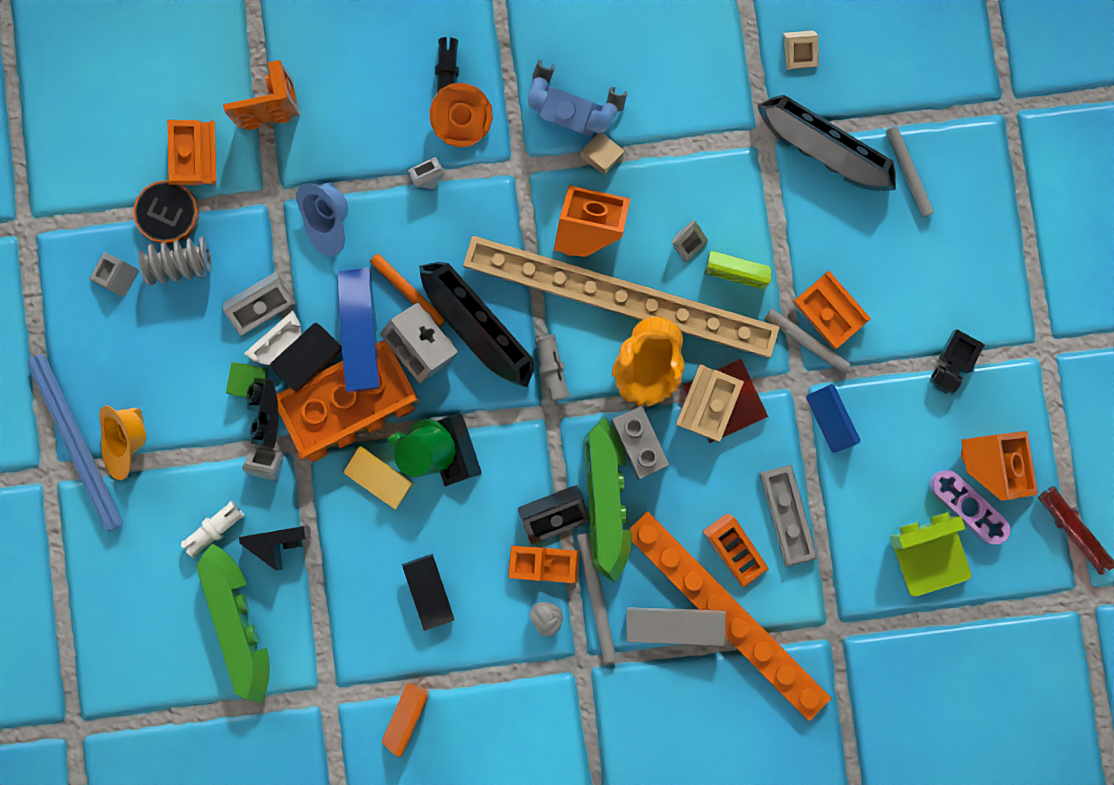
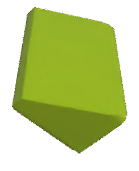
[704,251,771,290]

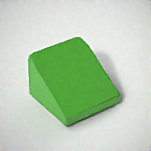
[226,362,268,398]

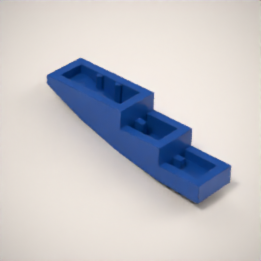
[338,268,381,393]

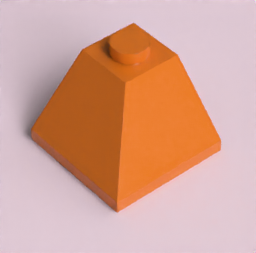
[554,185,631,257]
[961,431,1038,501]

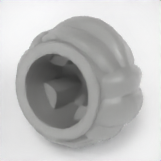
[528,602,563,637]

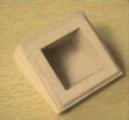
[783,30,818,69]
[580,133,625,176]

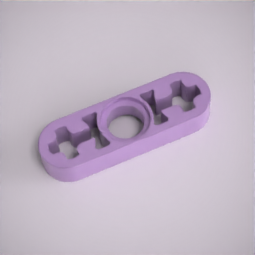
[929,470,1010,544]

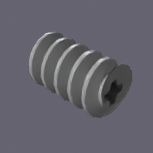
[138,236,212,286]

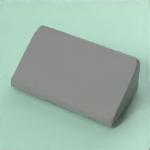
[222,272,296,336]

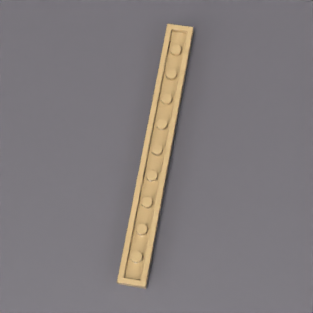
[463,235,780,359]

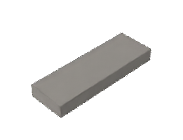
[759,464,818,567]
[627,607,726,646]

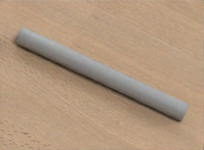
[577,533,617,663]

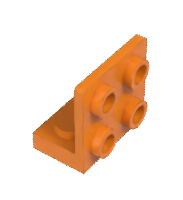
[223,60,300,130]

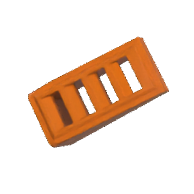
[703,514,769,588]

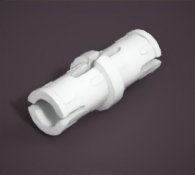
[181,500,245,558]

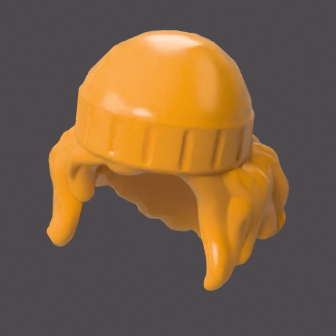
[611,316,685,407]

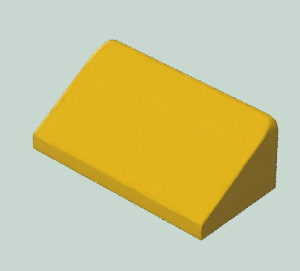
[343,446,414,510]

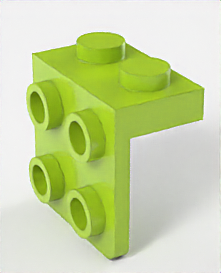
[890,512,971,597]

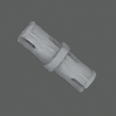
[535,334,570,402]

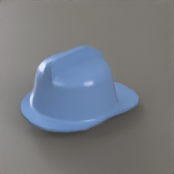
[296,183,348,257]

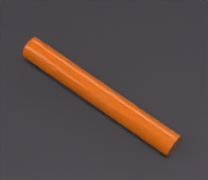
[370,253,445,327]

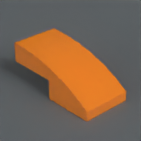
[508,545,580,583]

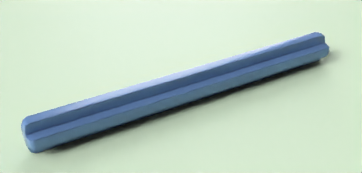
[27,354,123,531]

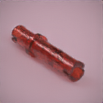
[1037,486,1114,575]

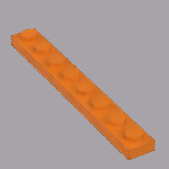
[628,511,832,721]

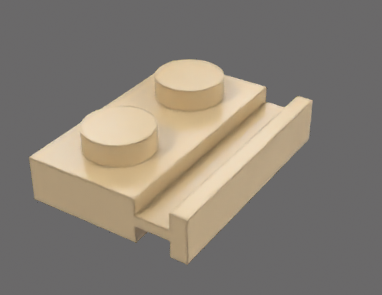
[675,364,744,443]

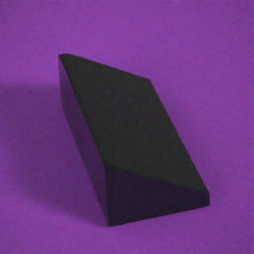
[270,322,342,393]
[436,414,482,487]
[518,485,590,545]

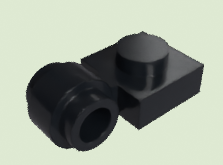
[930,329,985,394]

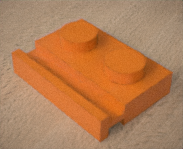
[167,120,217,185]
[792,271,871,350]

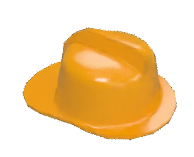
[99,405,146,480]

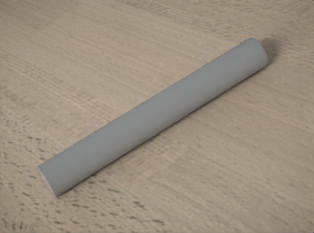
[886,126,934,218]
[764,308,850,374]

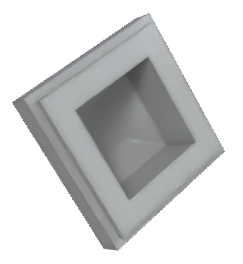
[408,157,445,190]
[671,220,708,263]

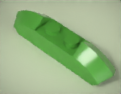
[584,417,632,582]
[196,543,270,703]

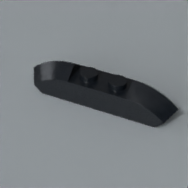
[757,95,896,191]
[419,262,534,388]

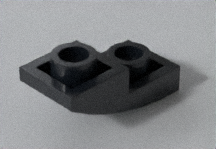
[246,378,279,448]
[402,554,455,631]

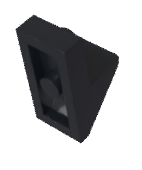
[239,526,311,571]

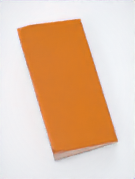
[382,683,430,757]

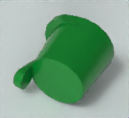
[387,419,455,477]

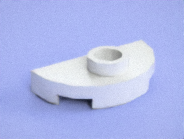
[244,311,302,365]

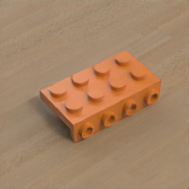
[276,340,420,463]

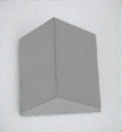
[243,447,284,482]

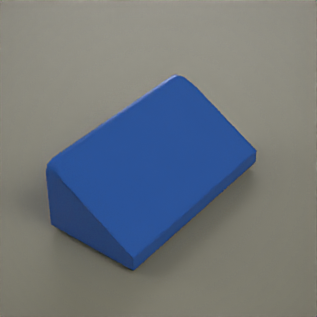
[806,384,861,453]

